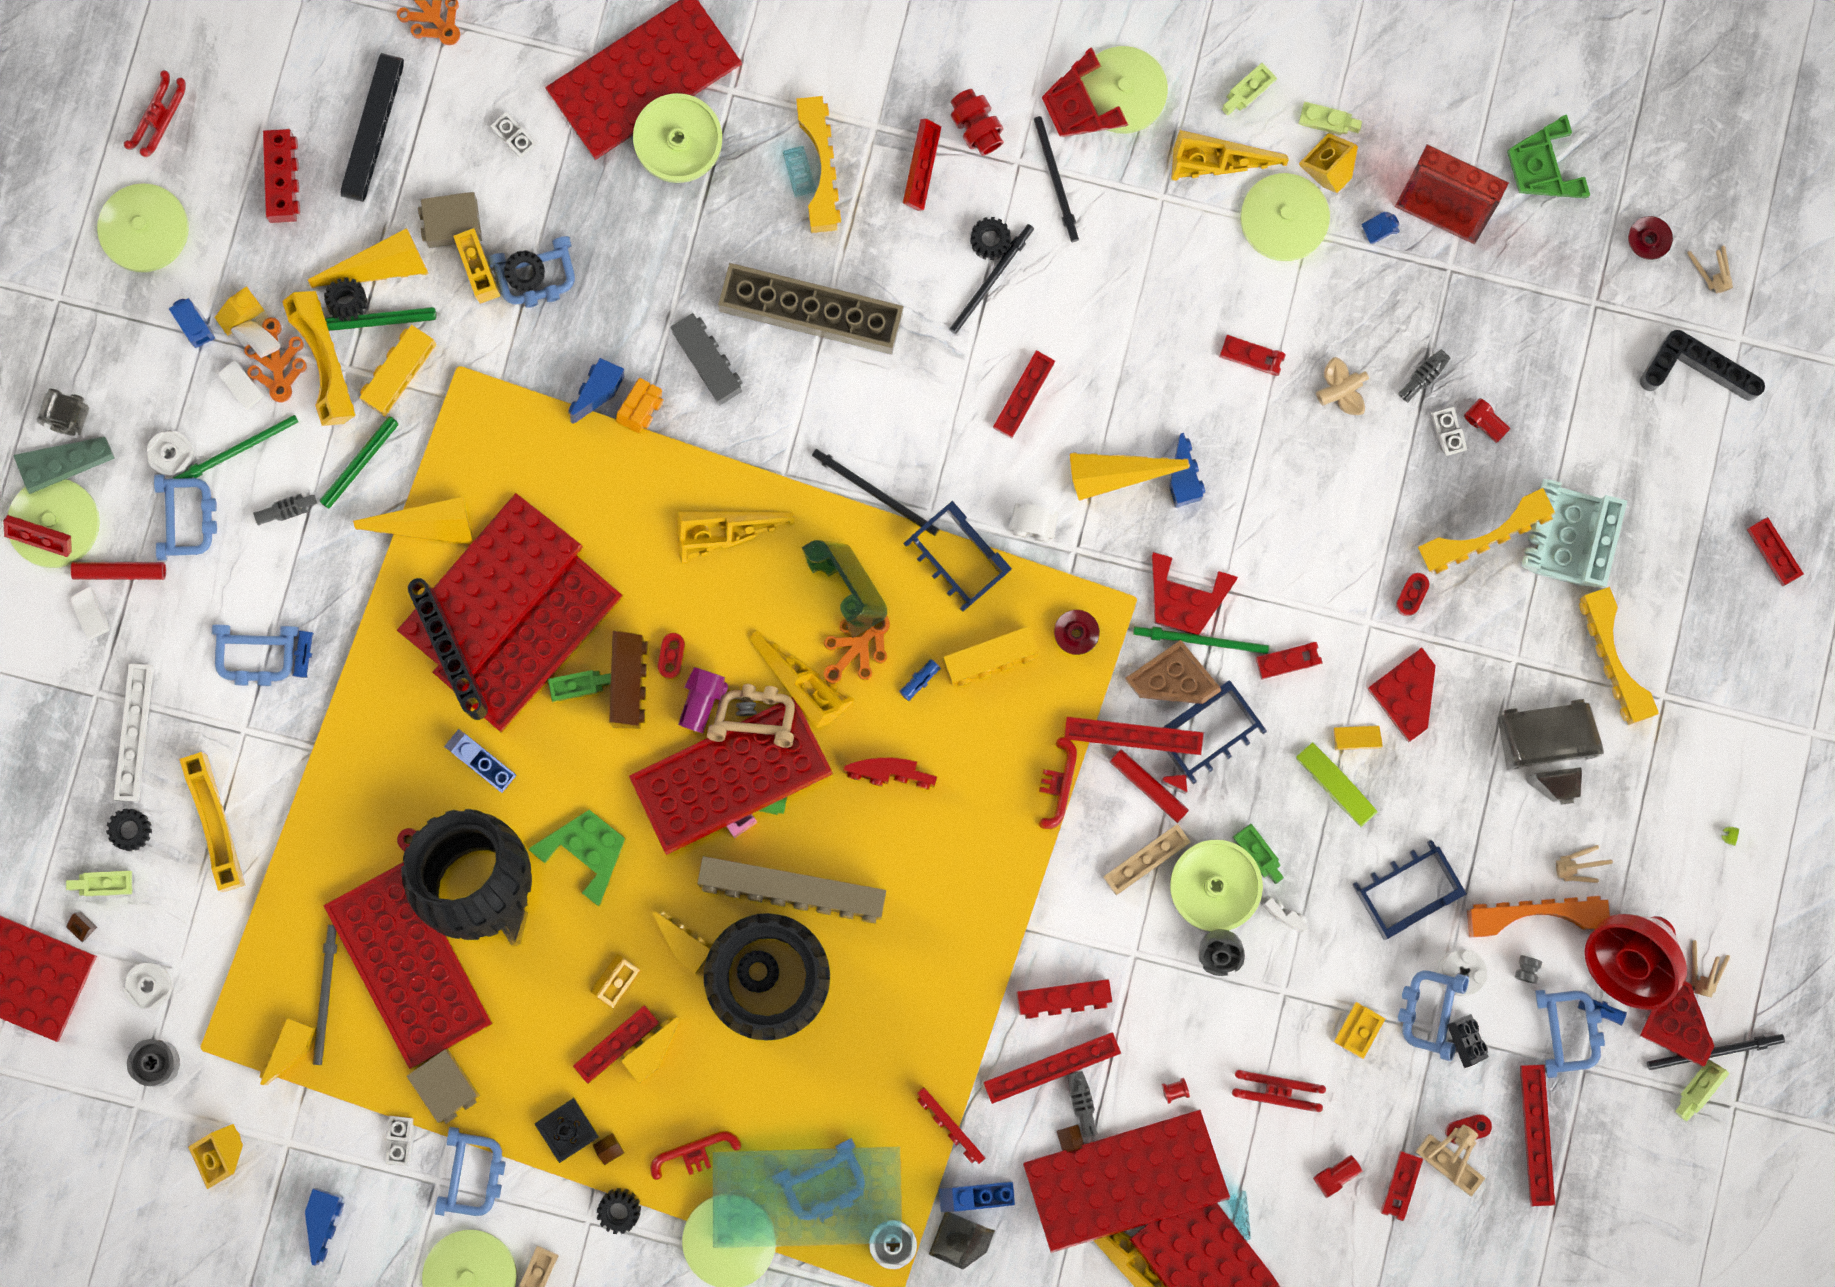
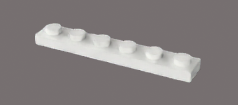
[114,664,154,802]

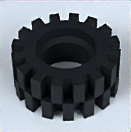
[970,217,1011,260]
[504,250,545,292]
[324,278,368,321]
[106,808,152,851]
[737,950,779,993]
[596,1188,641,1235]

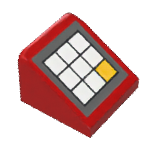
[1161,775,1188,794]

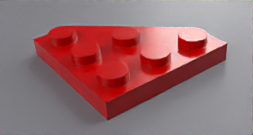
[1367,647,1436,743]
[1640,981,1715,1067]

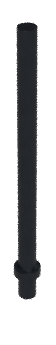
[812,449,940,536]

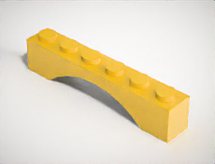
[796,96,841,233]
[282,291,356,426]
[1418,488,1556,574]
[1579,586,1659,725]
[179,752,246,893]

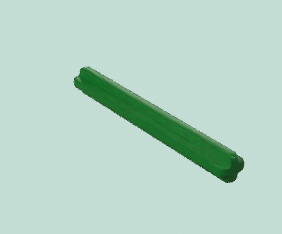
[325,307,437,331]
[320,416,399,509]

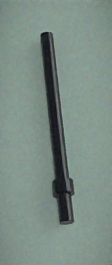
[1033,116,1079,243]
[949,224,1035,334]
[1647,1034,1785,1070]

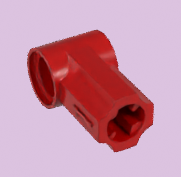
[1464,398,1511,443]
[1313,1155,1363,1198]

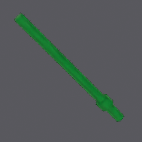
[173,415,299,479]
[1133,626,1269,654]

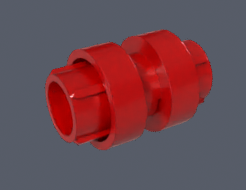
[950,89,1004,156]

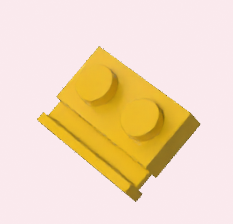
[1333,1002,1386,1059]

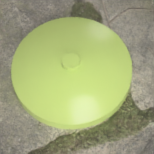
[1082,46,1168,134]
[633,94,722,183]
[1240,173,1330,261]
[97,183,189,272]
[8,479,100,568]
[1170,840,1263,932]
[682,1194,776,1287]
[422,1229,517,1287]

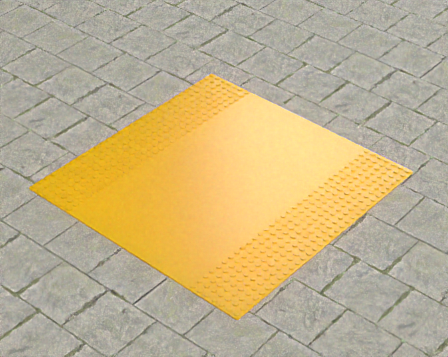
[200,366,1137,1287]

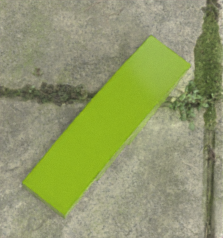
[1296,742,1378,827]

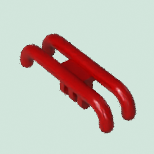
[124,70,186,158]
[1039,737,1077,829]
[1231,1070,1326,1112]
[650,1131,741,1180]

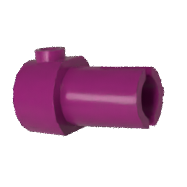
[678,667,728,733]

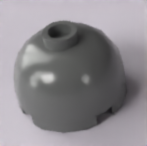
[1198,929,1245,976]

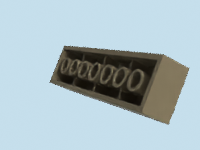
[718,263,904,355]
[697,856,886,924]

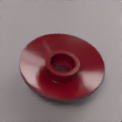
[1628,216,1673,260]
[1054,610,1100,655]

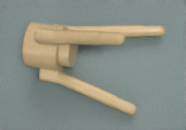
[1687,246,1733,294]
[1556,845,1613,883]
[1691,940,1730,998]
[1427,1125,1478,1185]

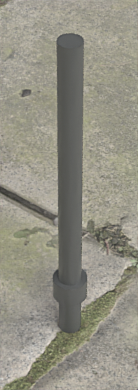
[313,925,338,1065]

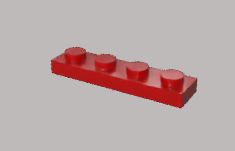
[903,118,942,211]
[993,350,1056,439]
[573,1005,659,1084]
[917,1087,986,1164]

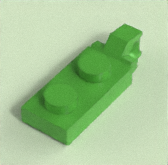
[548,670,611,702]
[1232,824,1284,884]

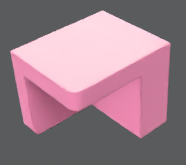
[727,814,758,838]

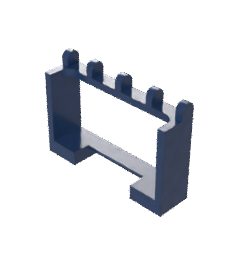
[903,500,1012,612]
[1162,680,1267,784]
[1352,840,1467,940]

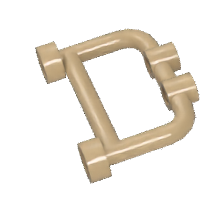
[707,684,795,748]

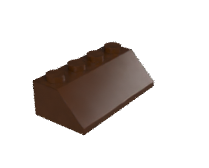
[609,631,648,729]

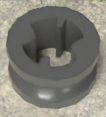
[736,702,757,716]

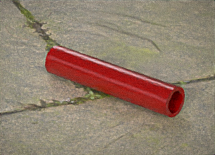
[71,562,166,580]
[1109,749,1189,823]

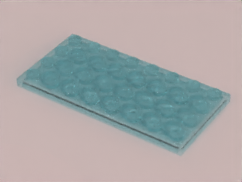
[713,1147,902,1248]

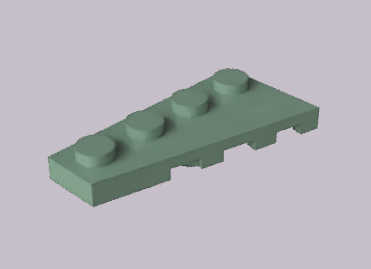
[13,437,115,494]

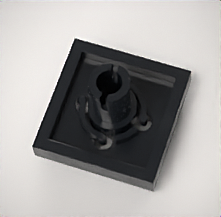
[1447,1014,1489,1069]
[535,1098,599,1163]

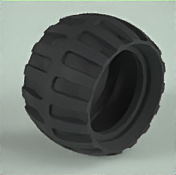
[401,809,532,940]
[704,913,830,1040]

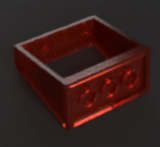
[1394,144,1509,245]

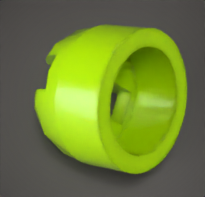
[1721,826,1740,846]

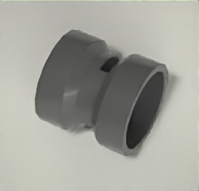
[1514,955,1543,984]

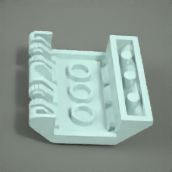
[1521,479,1627,588]

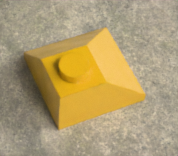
[1299,133,1358,193]
[188,1124,243,1189]

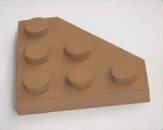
[1125,640,1221,704]

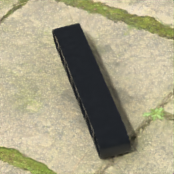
[341,53,404,202]
[408,578,488,720]

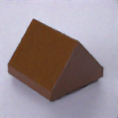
[66,912,97,942]
[1056,1124,1084,1152]
[593,1133,625,1165]

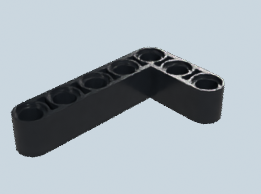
[1640,330,1765,401]

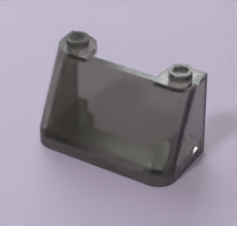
[1498,699,1604,771]

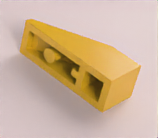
[453,228,501,304]

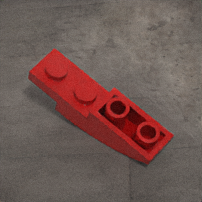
[844,758,937,790]

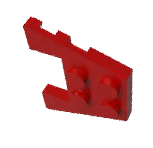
[1042,47,1129,137]
[1152,552,1238,635]

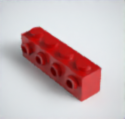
[263,129,300,223]
[1016,979,1112,1019]

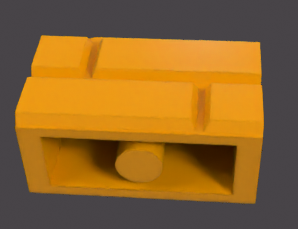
[616,378,664,433]

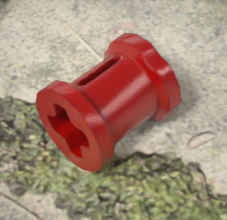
[1161,1077,1190,1104]

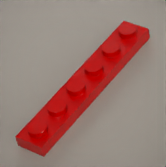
[1064,717,1204,755]
[983,1032,1121,1104]
[1520,1064,1555,1207]

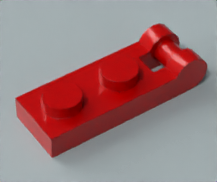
[1219,335,1286,376]
[1255,642,1323,680]
[1380,1151,1423,1221]

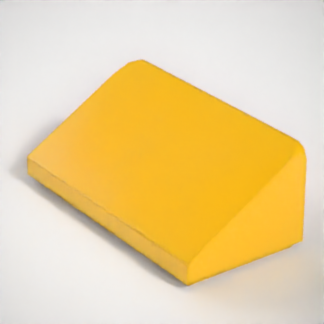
[1334,726,1383,750]
[591,954,640,1008]

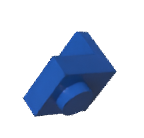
[1361,212,1400,244]

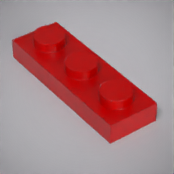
[3,515,72,557]
[1746,517,1804,587]

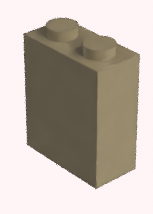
[418,192,482,248]
[407,1049,480,1124]

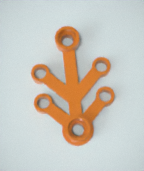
[397,0,460,46]
[244,317,307,403]
[824,613,890,684]

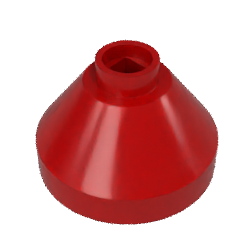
[1584,914,1687,1010]

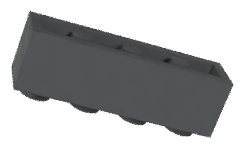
[670,313,743,406]

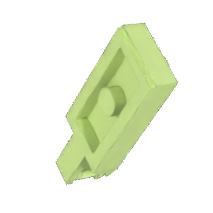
[1221,63,1277,116]
[1298,101,1362,135]
[66,871,132,896]
[1675,1060,1729,1121]

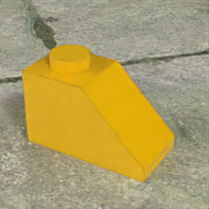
[214,286,265,336]

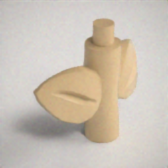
[1316,357,1369,415]

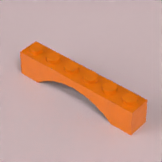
[1467,896,1610,938]

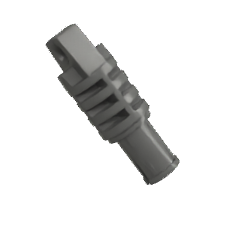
[1398,349,1451,403]
[253,493,317,526]
[1068,1071,1098,1137]

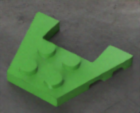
[1507,114,1590,199]
[529,810,626,906]

